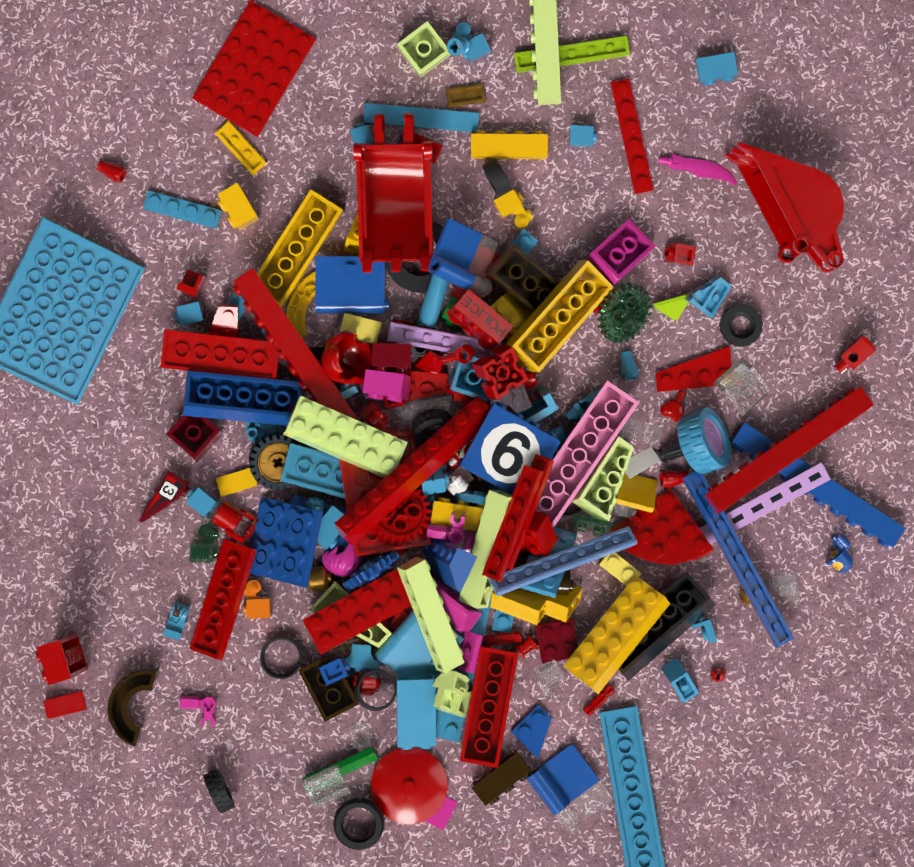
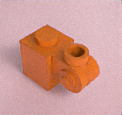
[243,579,271,619]

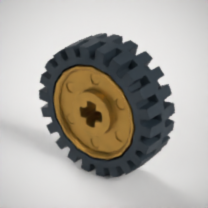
[248,432,301,490]

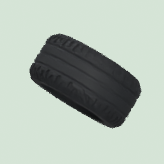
[333,797,384,850]

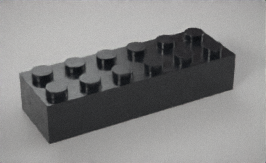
[618,571,715,681]

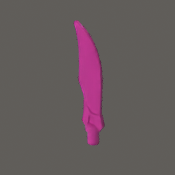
[658,154,737,186]

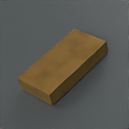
[445,83,486,108]

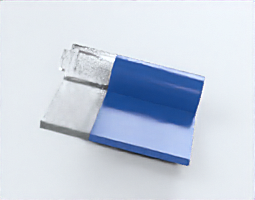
[429,218,499,297]
[527,743,614,835]

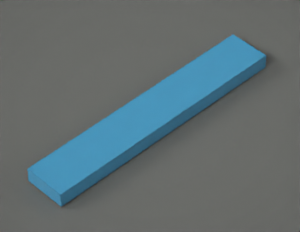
[363,103,479,133]

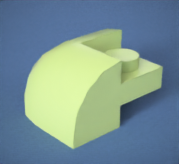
[433,671,472,718]

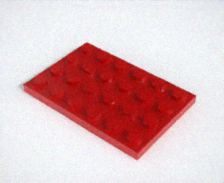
[192,0,316,138]
[338,431,431,557]

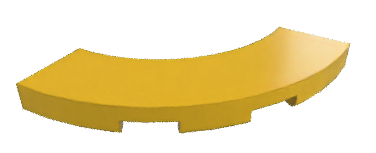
[286,271,315,338]

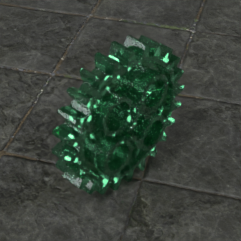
[597,282,652,344]

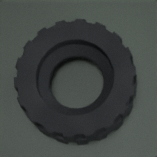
[720,304,763,347]
[411,408,452,446]
[203,768,235,814]

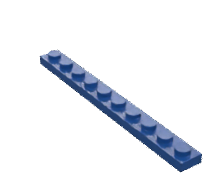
[682,471,794,648]

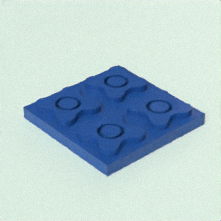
[250,497,323,588]

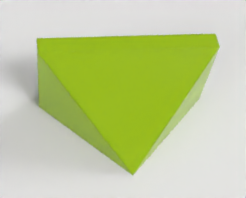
[653,293,691,320]

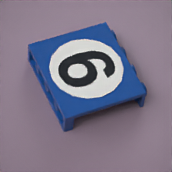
[457,402,561,495]

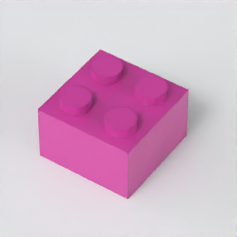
[363,369,411,403]

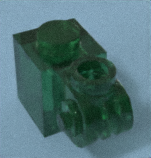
[189,524,219,563]

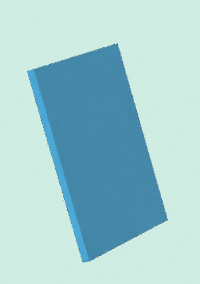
[0,217,145,405]

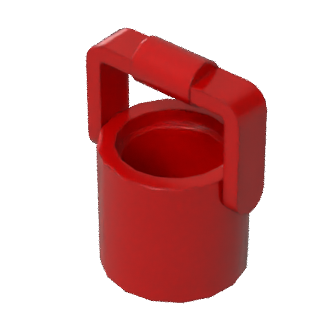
[212,501,258,543]

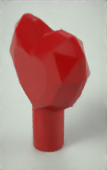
[660,390,686,422]

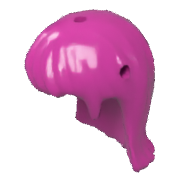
[322,544,364,577]

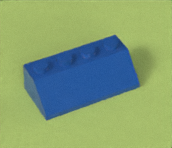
[423,538,477,592]

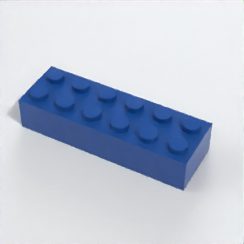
[183,371,302,425]

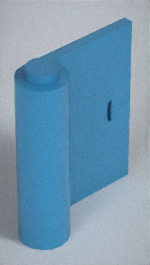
[375,610,464,675]

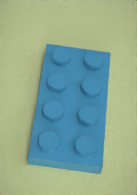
[521,527,577,598]

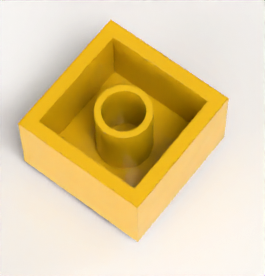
[217,183,260,231]

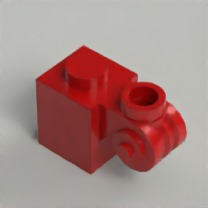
[359,401,389,430]

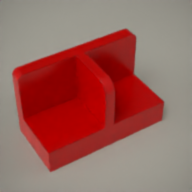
[176,270,207,299]

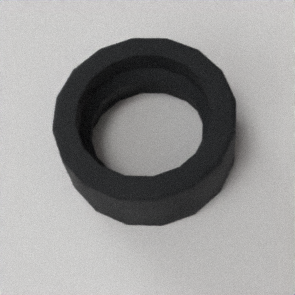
[482,159,512,197]

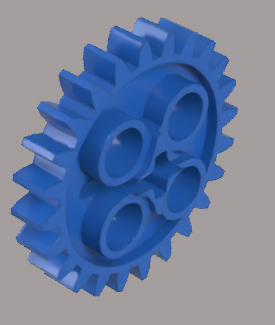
[343,550,400,591]

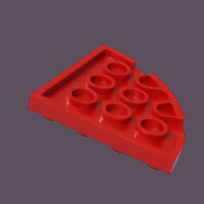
[607,488,715,565]

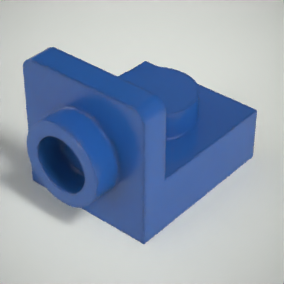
[319,657,350,685]

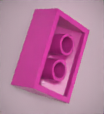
[433,578,482,632]

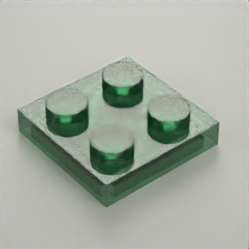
[570,514,612,537]

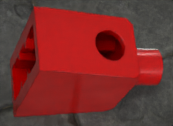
[834,334,877,374]

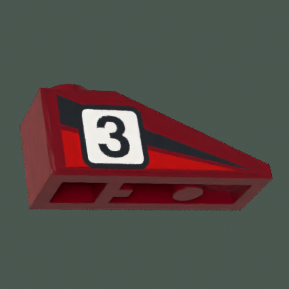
[139,471,190,523]

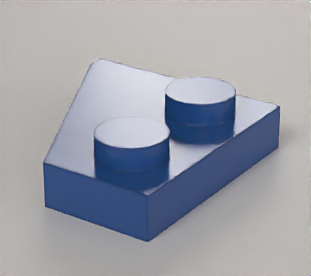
[511,705,552,758]

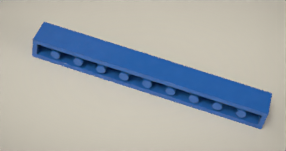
[731,423,906,549]

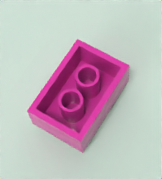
[586,219,655,287]

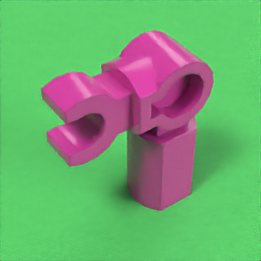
[426,512,466,544]
[179,695,216,727]

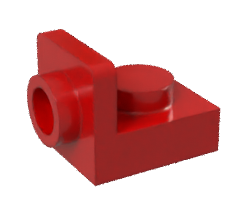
[664,243,696,266]

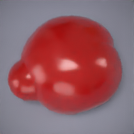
[322,330,372,385]

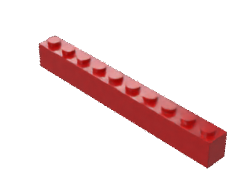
[231,268,359,421]
[704,387,874,514]
[334,396,491,546]

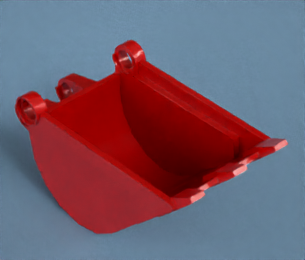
[353,113,434,273]
[724,142,844,273]

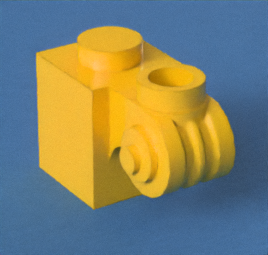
[493,189,533,229]

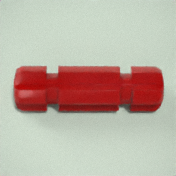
[484,630,522,647]
[583,684,615,716]

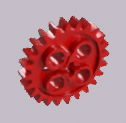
[372,489,431,544]

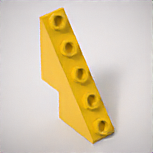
[490,586,583,625]

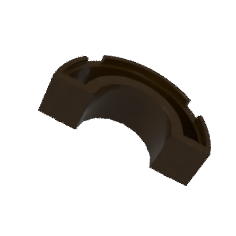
[107,669,159,747]

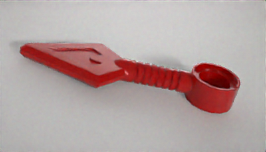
[413,344,475,374]

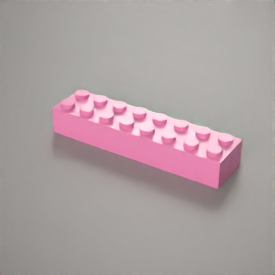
[535,380,640,528]

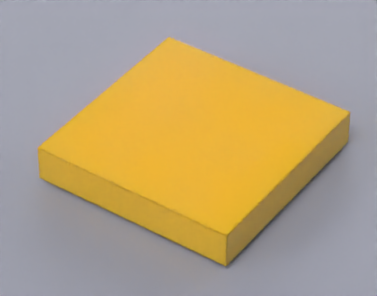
[616,472,658,513]

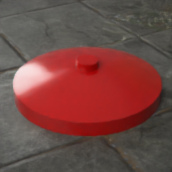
[371,747,448,824]

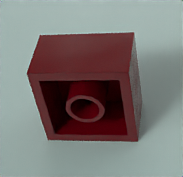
[372,343,411,372]
[166,416,223,463]
[535,618,578,664]

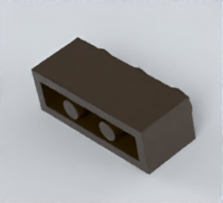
[471,751,531,806]

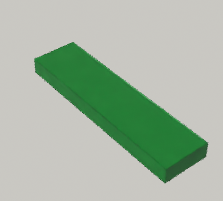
[302,747,379,791]

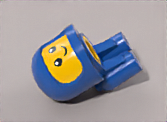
[825,533,853,573]

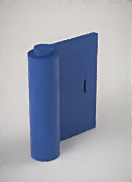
[315,256,389,314]

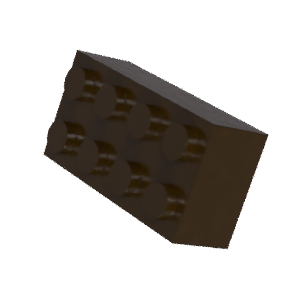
[485,243,559,313]

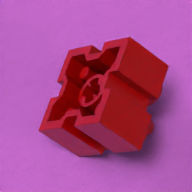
[472,344,528,400]

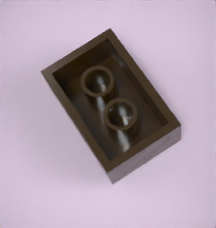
[298,651,359,722]

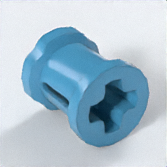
[447,37,471,56]

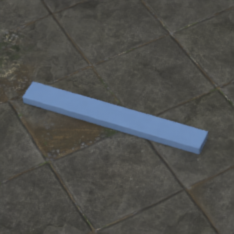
[489,526,637,596]

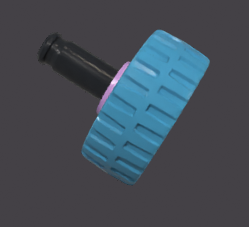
[658,407,731,474]

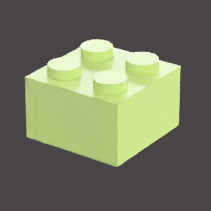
[397,21,451,78]

